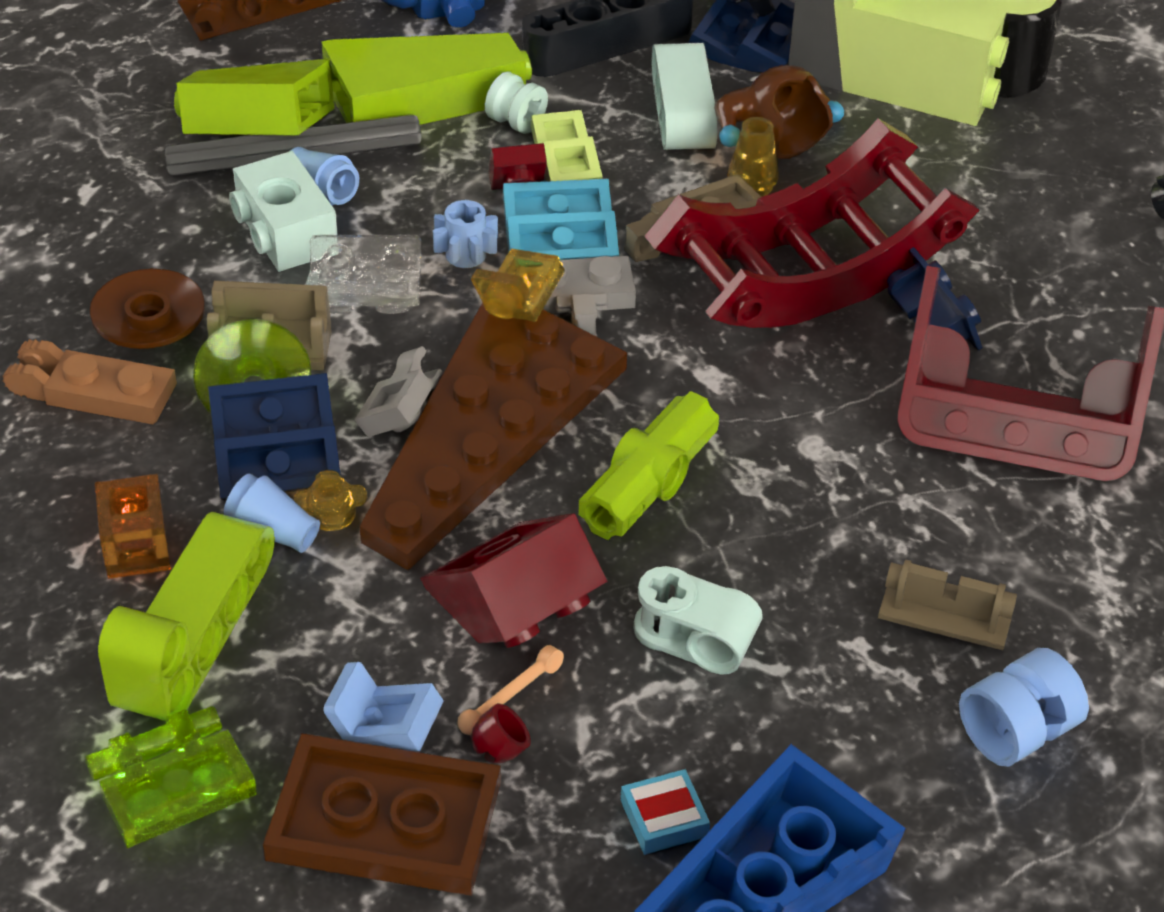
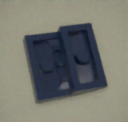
[688,0,795,73]
[208,373,342,500]

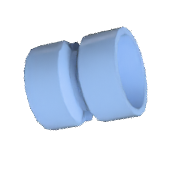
[959,648,1089,767]

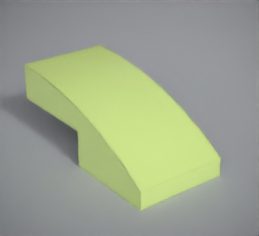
[531,110,603,181]

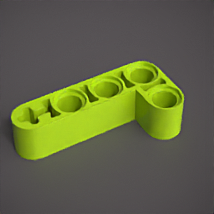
[98,512,275,724]

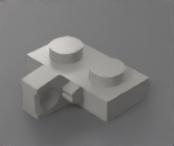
[520,256,636,337]

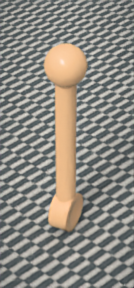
[457,645,564,735]

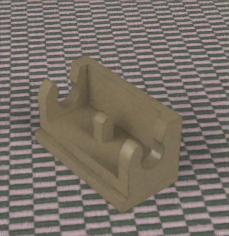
[207,281,332,371]

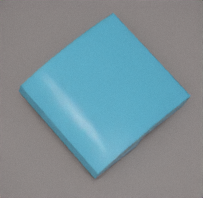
[503,179,619,267]

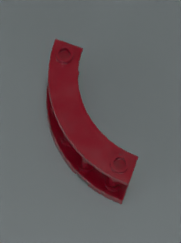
[644,118,980,328]

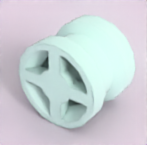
[485,71,548,134]

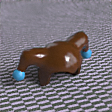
[714,65,845,159]

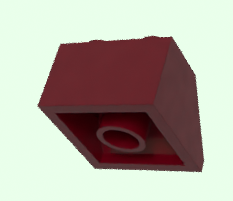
[420,513,608,648]

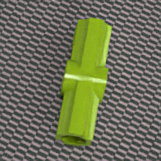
[578,391,719,540]

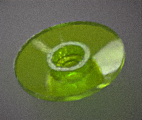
[193,319,311,414]

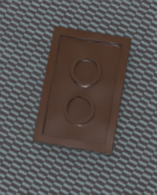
[263,733,501,896]

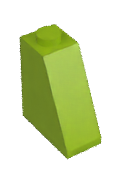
[174,59,335,135]

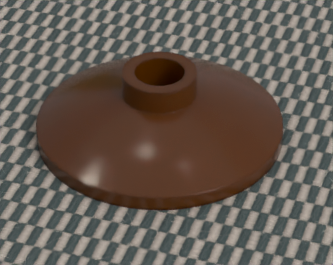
[90,269,205,349]

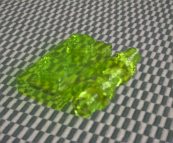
[84,705,257,848]

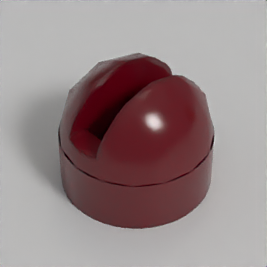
[471,703,531,763]

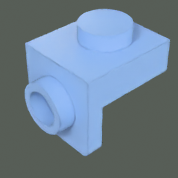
[323,662,444,752]

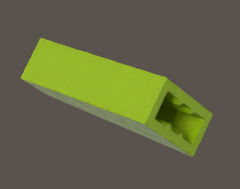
[322,33,532,125]

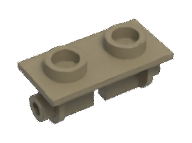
[878,559,1017,650]

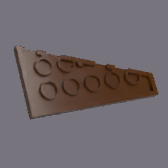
[360,284,627,571]

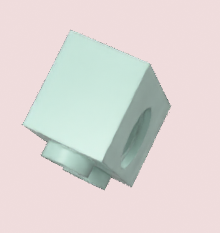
[229,151,339,272]

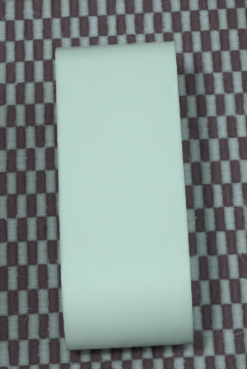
[652,43,717,150]

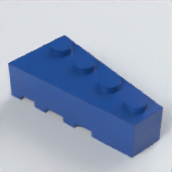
[634,744,906,912]

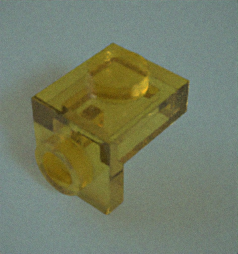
[471,248,565,322]

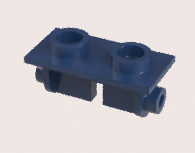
[887,247,983,350]

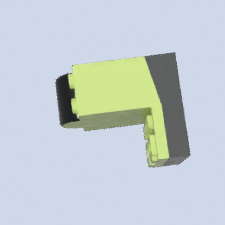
[788,0,1062,126]

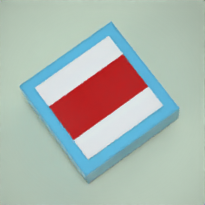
[620,769,710,855]

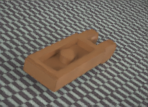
[2,339,177,425]

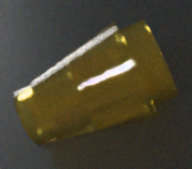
[727,117,779,197]

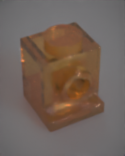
[95,474,171,579]

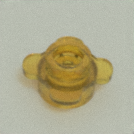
[293,470,367,531]

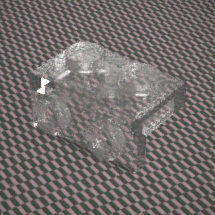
[306,235,422,314]

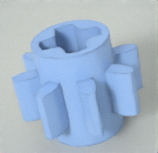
[433,200,498,268]

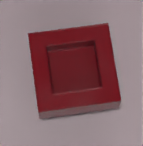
[488,143,547,190]

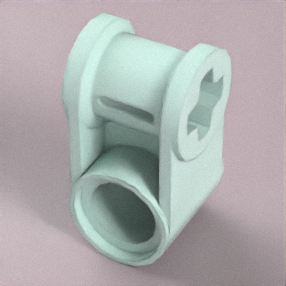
[633,566,763,674]

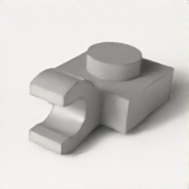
[354,346,443,437]

